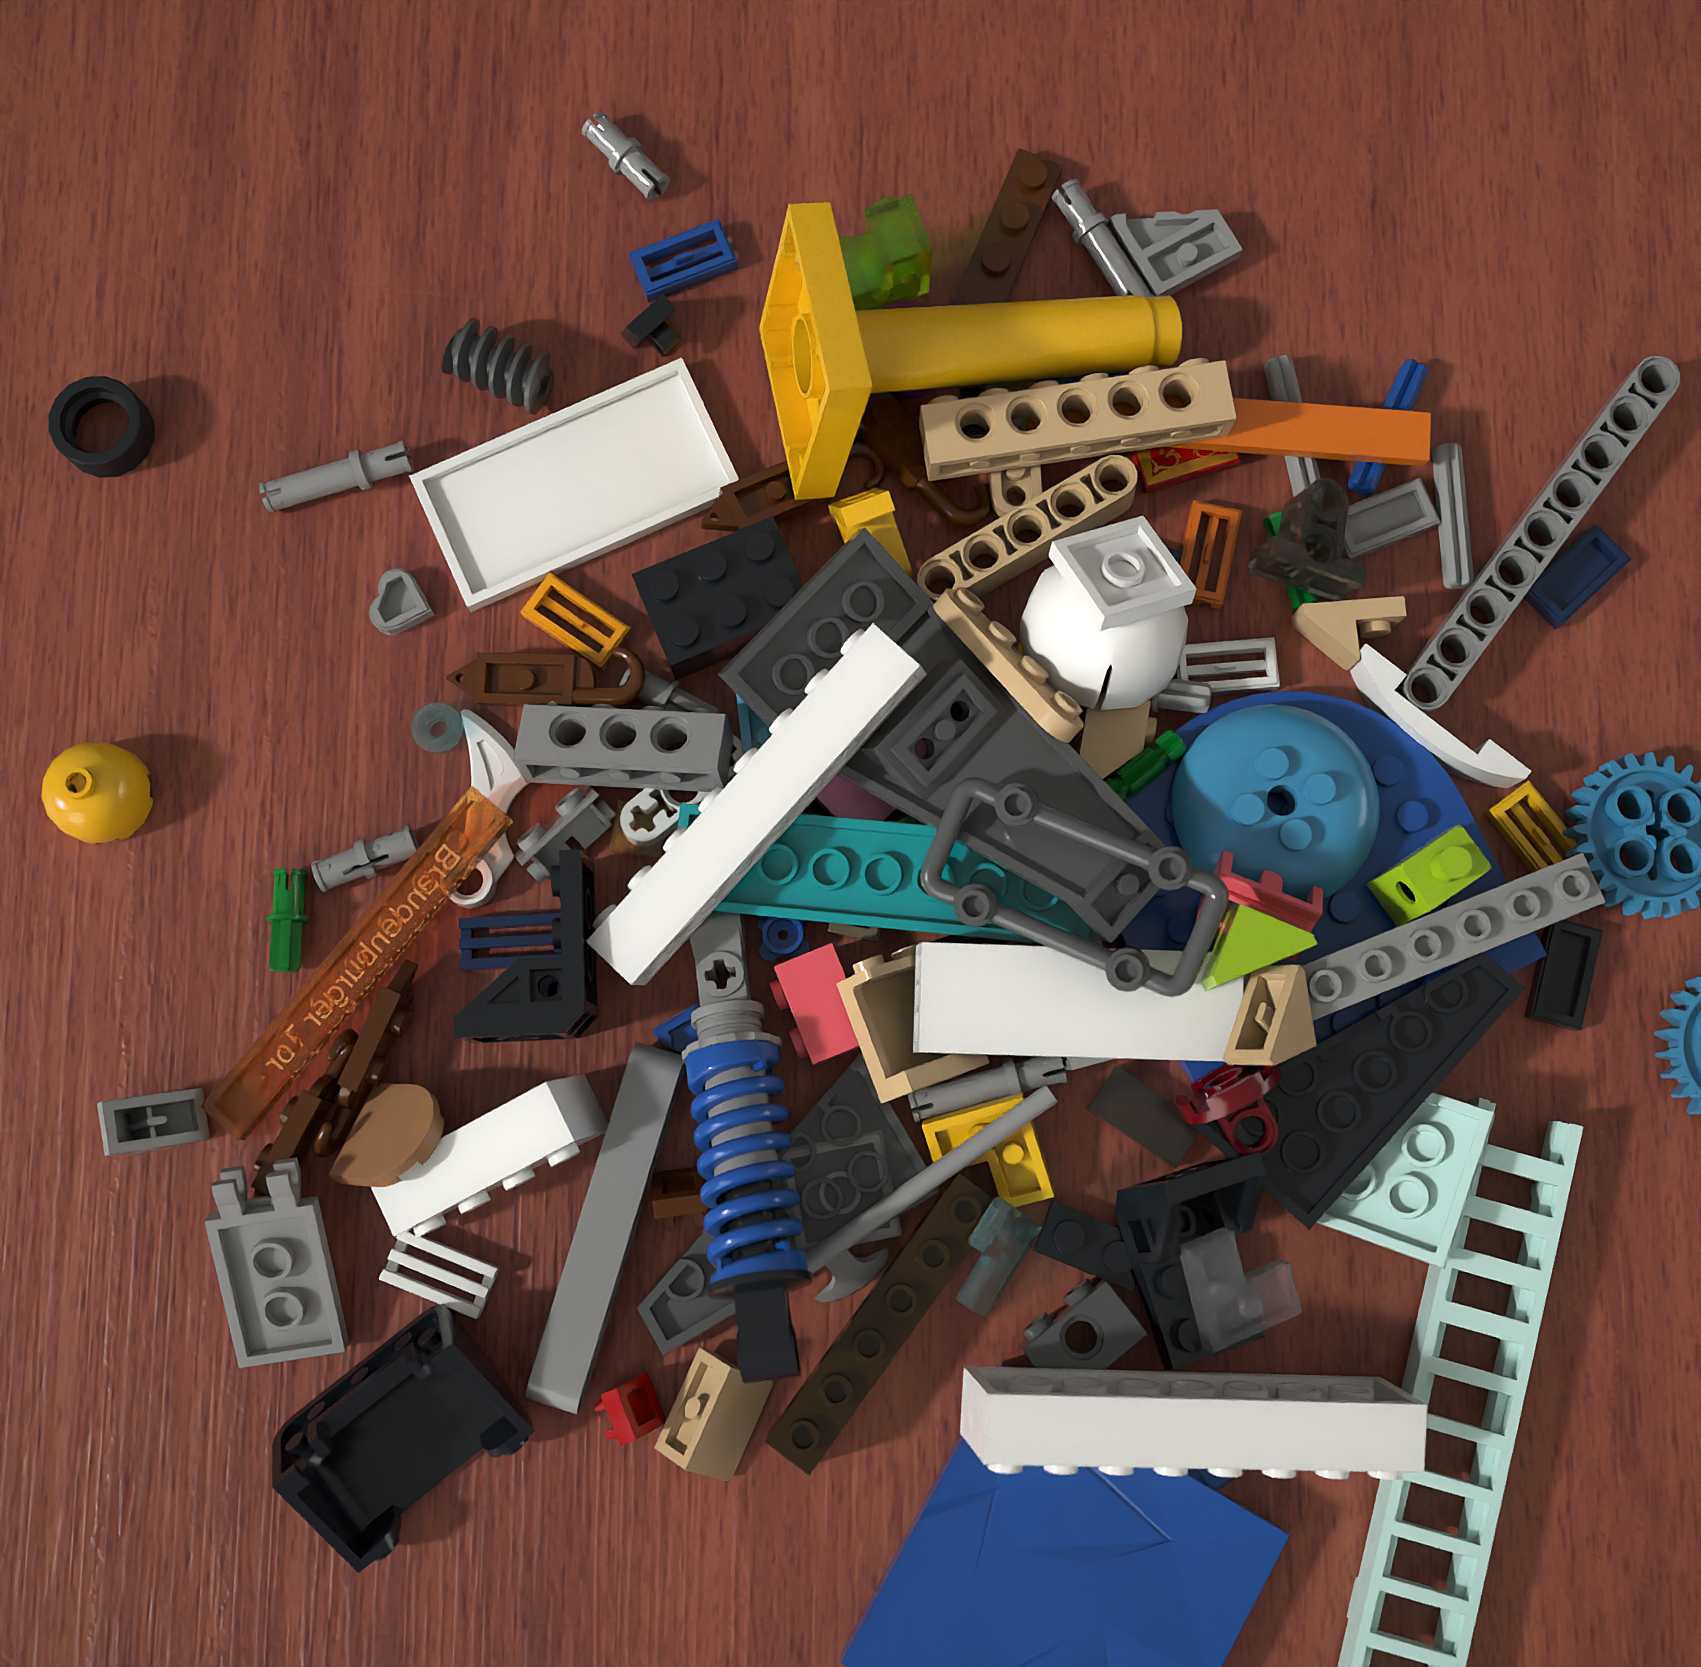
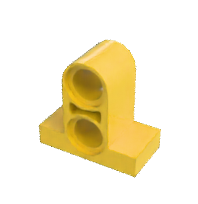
[827,488,914,581]

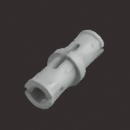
[582,111,670,201]
[311,825,421,892]

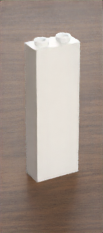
[913,942,1250,1062]

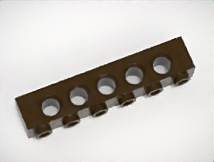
[765,1173,1003,1476]

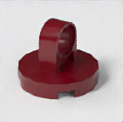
[1175,1063,1282,1156]

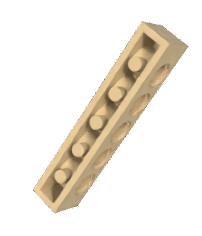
[919,358,1237,481]

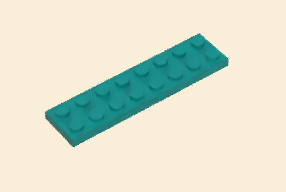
[678,803,1091,944]

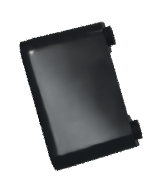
[272,1304,534,1573]

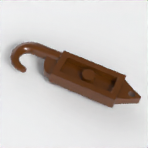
[446,647,646,707]
[314,959,418,1158]
[250,1029,359,1198]

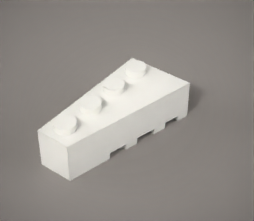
[371,1074,608,1238]

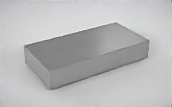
[1329,478,1441,563]

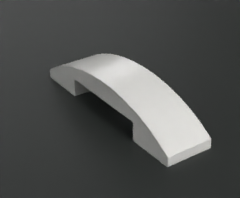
[1350,643,1531,788]

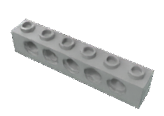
[1301,853,1605,1020]

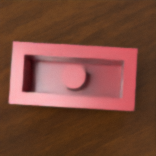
[769,943,860,1067]

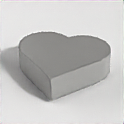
[369,568,435,635]

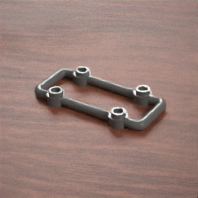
[920,777,1229,997]

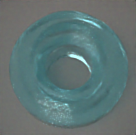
[411,702,463,754]

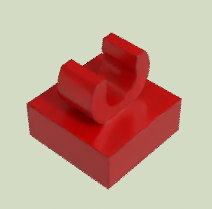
[594,1372,666,1446]

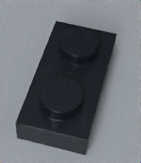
[1033,1201,1137,1292]

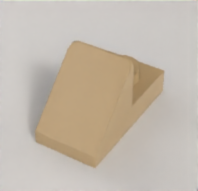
[1291,596,1407,670]

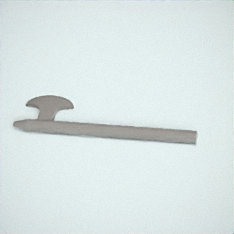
[806,1084,1058,1303]

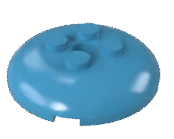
[1170,704,1380,902]

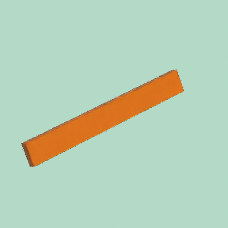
[1026,382,1431,466]

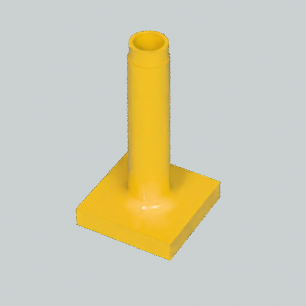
[759,202,1182,500]

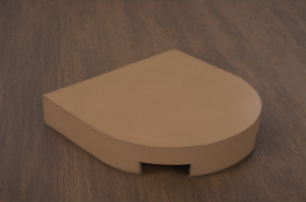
[329,1083,445,1187]

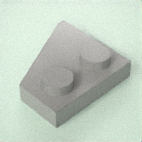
[1108,209,1243,296]

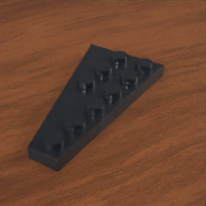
[1192,952,1525,1230]

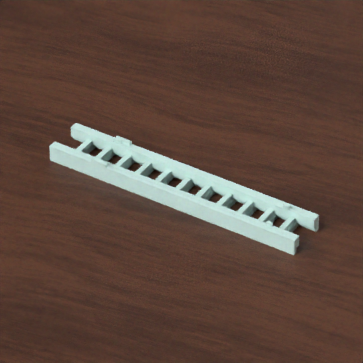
[1338,1098,1583,1667]

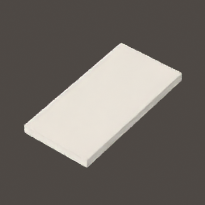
[409,358,739,612]

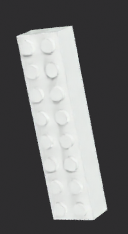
[960,1366,1427,1480]

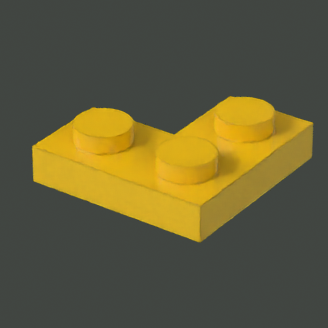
[921,1092,1055,1211]

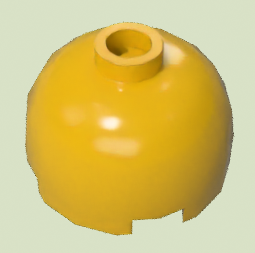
[41,742,153,844]

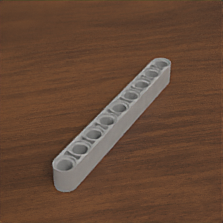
[1395,356,1680,716]

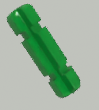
[1105,730,1187,802]

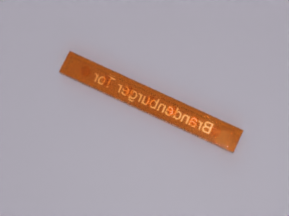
[201,786,514,1140]

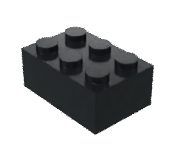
[631,517,803,680]

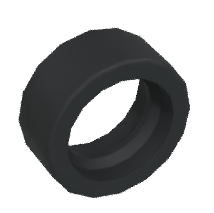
[48,376,154,478]

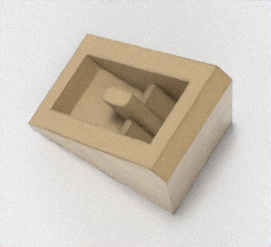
[1223,965,1317,1065]

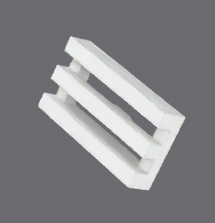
[1174,637,1280,696]
[379,1231,500,1319]

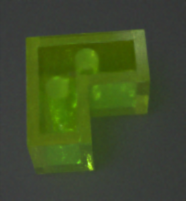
[838,195,933,311]

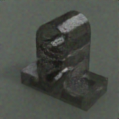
[1247,478,1367,601]

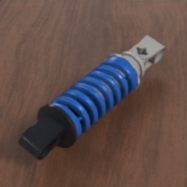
[682,911,813,1384]

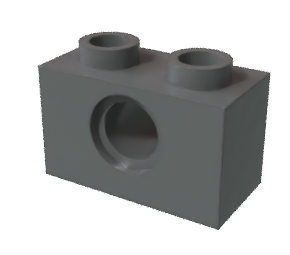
[1018,1278,1148,1370]

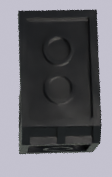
[454,849,599,1044]
[1115,1152,1266,1370]

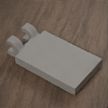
[205,1157,349,1368]

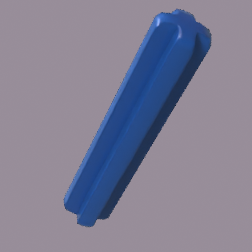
[1348,359,1429,496]

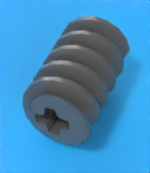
[441,318,554,414]

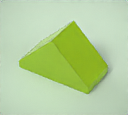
[1201,904,1317,991]

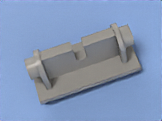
[514,786,616,884]

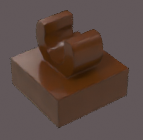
[652,1167,708,1231]

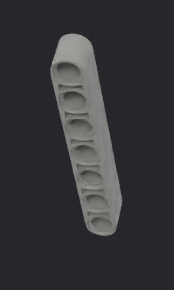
[525,1042,686,1415]

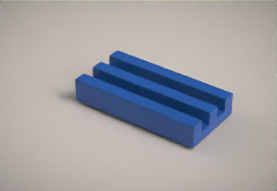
[629,219,738,303]

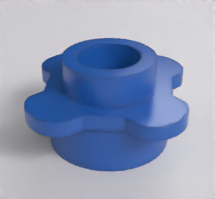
[757,916,810,962]

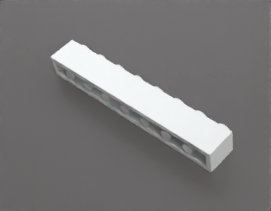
[586,624,927,985]

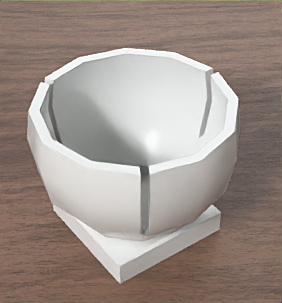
[1019,516,1197,711]

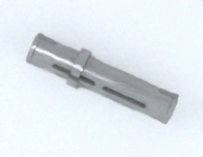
[1052,179,1154,297]
[259,440,414,514]
[908,1056,1067,1123]

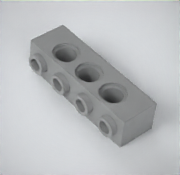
[513,701,734,792]

